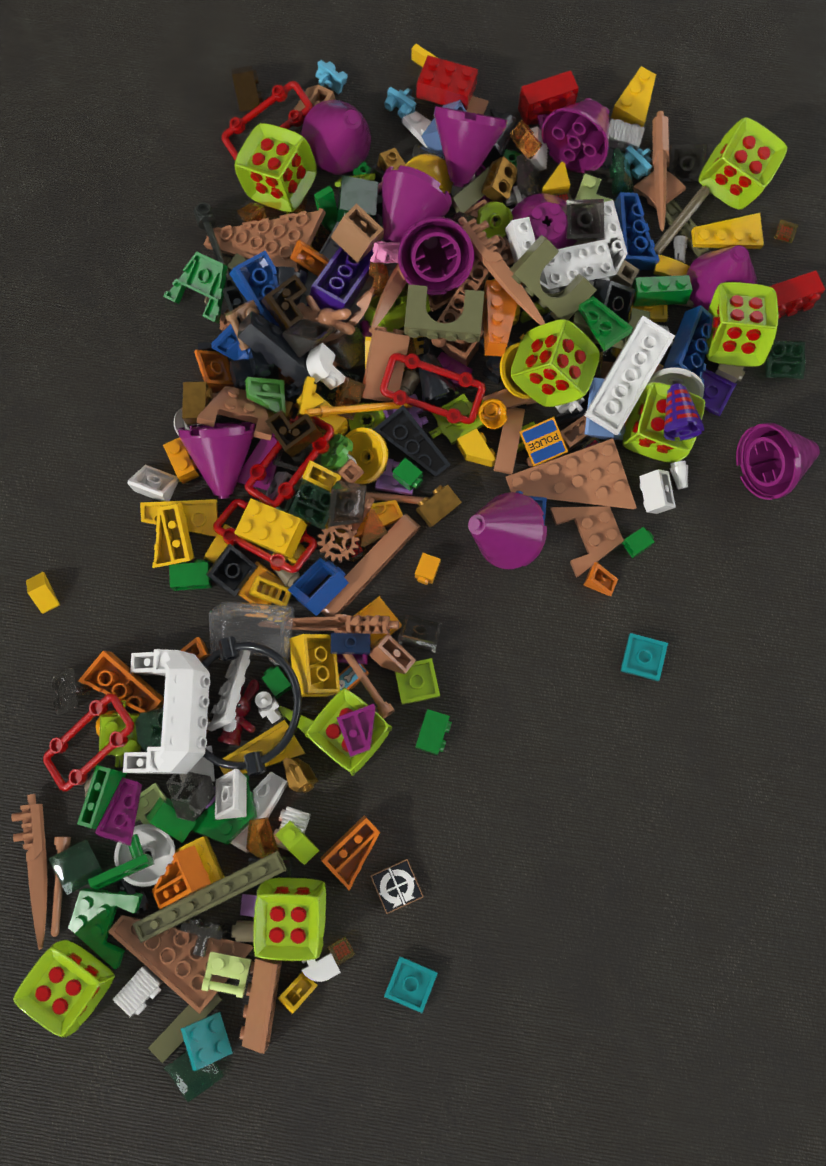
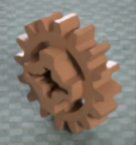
[317,521,359,563]

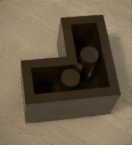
[231,65,263,112]
[261,274,307,331]
[265,410,323,457]

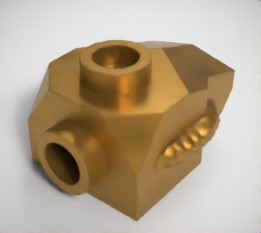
[283,758,319,793]

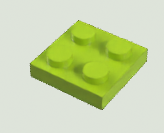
[395,658,440,705]

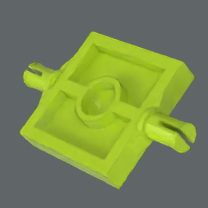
[429,394,484,445]
[99,700,142,767]

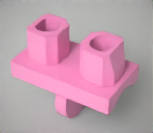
[370,241,400,263]

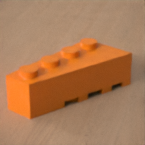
[483,280,523,356]
[78,651,164,717]

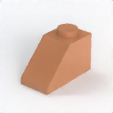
[369,634,416,674]

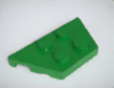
[192,773,257,844]

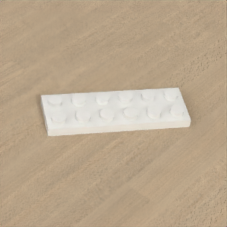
[584,316,675,435]

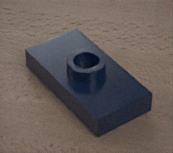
[330,633,370,655]

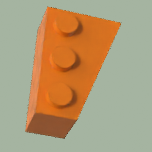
[321,815,380,891]
[152,845,211,910]

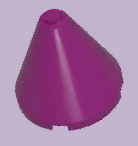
[301,100,371,175]
[434,106,507,187]
[382,165,452,243]
[398,217,474,295]
[686,245,758,311]
[178,422,255,499]
[736,423,820,500]
[468,492,547,570]

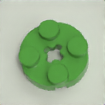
[321,433,353,471]

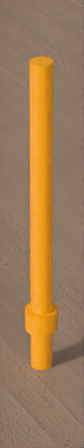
[305,402,412,418]

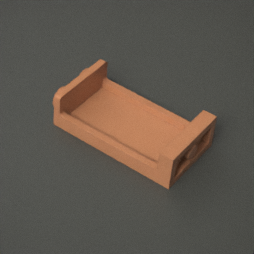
[357,326,410,402]

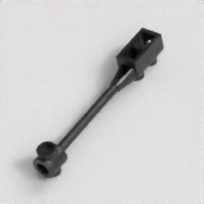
[193,202,247,323]

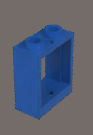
[288,558,349,616]

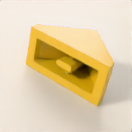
[542,161,570,196]
[302,461,342,493]
[26,572,60,614]
[278,972,318,1014]

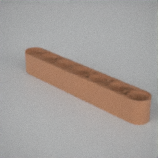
[431,236,506,347]
[321,514,421,617]

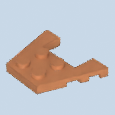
[197,386,272,441]
[550,506,624,577]

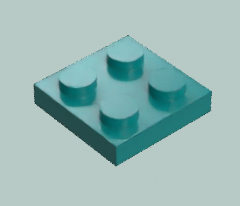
[620,633,668,681]
[384,956,438,1013]
[181,1012,233,1071]

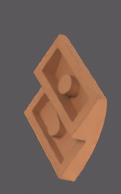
[633,171,686,208]

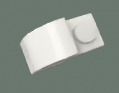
[306,343,346,390]
[301,953,341,982]

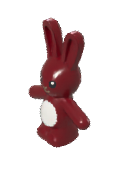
[217,679,260,746]

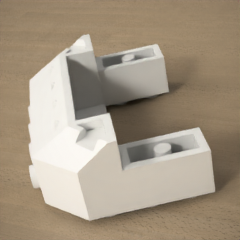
[505,200,628,294]
[123,649,210,774]

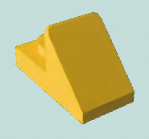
[297,376,326,417]

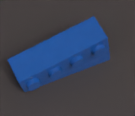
[614,192,660,271]
[663,305,713,384]

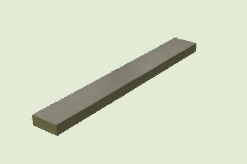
[132,851,287,943]

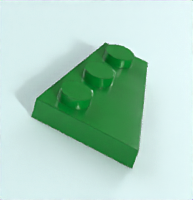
[579,296,633,351]

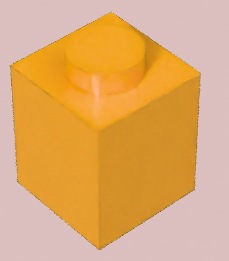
[415,553,441,585]

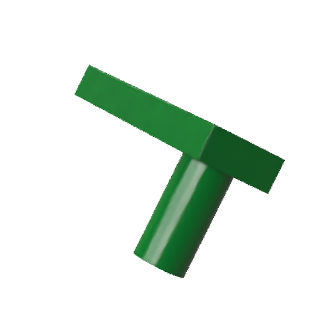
[314,185,338,232]
[88,834,154,890]

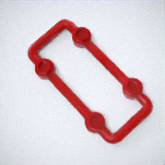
[222,81,313,161]
[380,353,486,424]
[245,416,334,508]
[213,499,317,573]
[43,693,134,791]

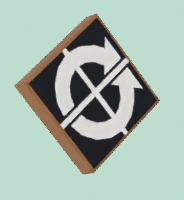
[371,859,424,914]

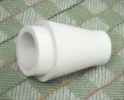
[670,461,688,489]

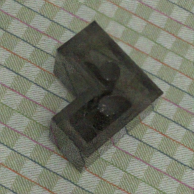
[166,772,215,821]

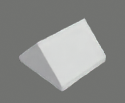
[128,465,179,502]
[215,769,247,820]

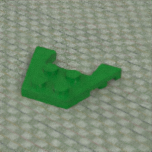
[163,252,228,324]
[68,888,143,969]

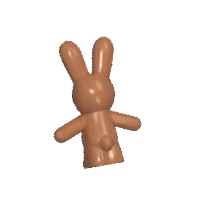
[296,295,356,336]

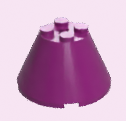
[542,98,609,173]
[507,193,578,249]

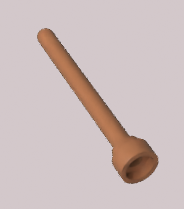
[362,492,429,504]
[343,654,395,719]
[51,836,71,937]

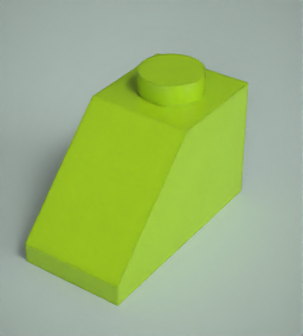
[275,820,320,865]

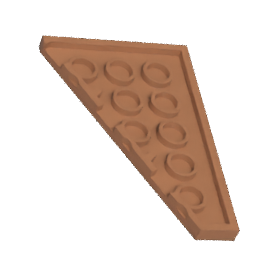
[203,208,326,272]
[505,438,637,509]
[108,915,254,1014]

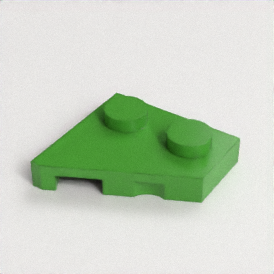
[245,377,286,414]

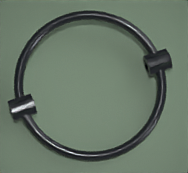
[201,637,302,776]

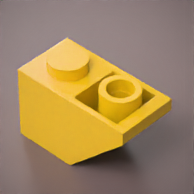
[457,428,496,467]

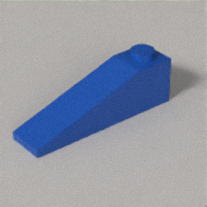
[229,250,281,328]

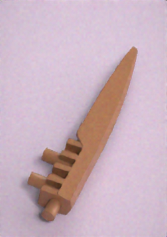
[652,111,670,232]
[458,216,546,325]
[371,263,407,331]
[257,614,399,634]
[11,794,47,950]

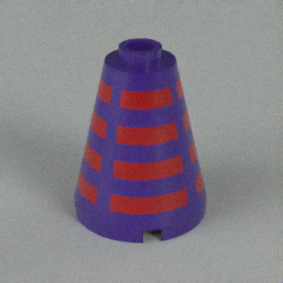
[664,384,704,441]

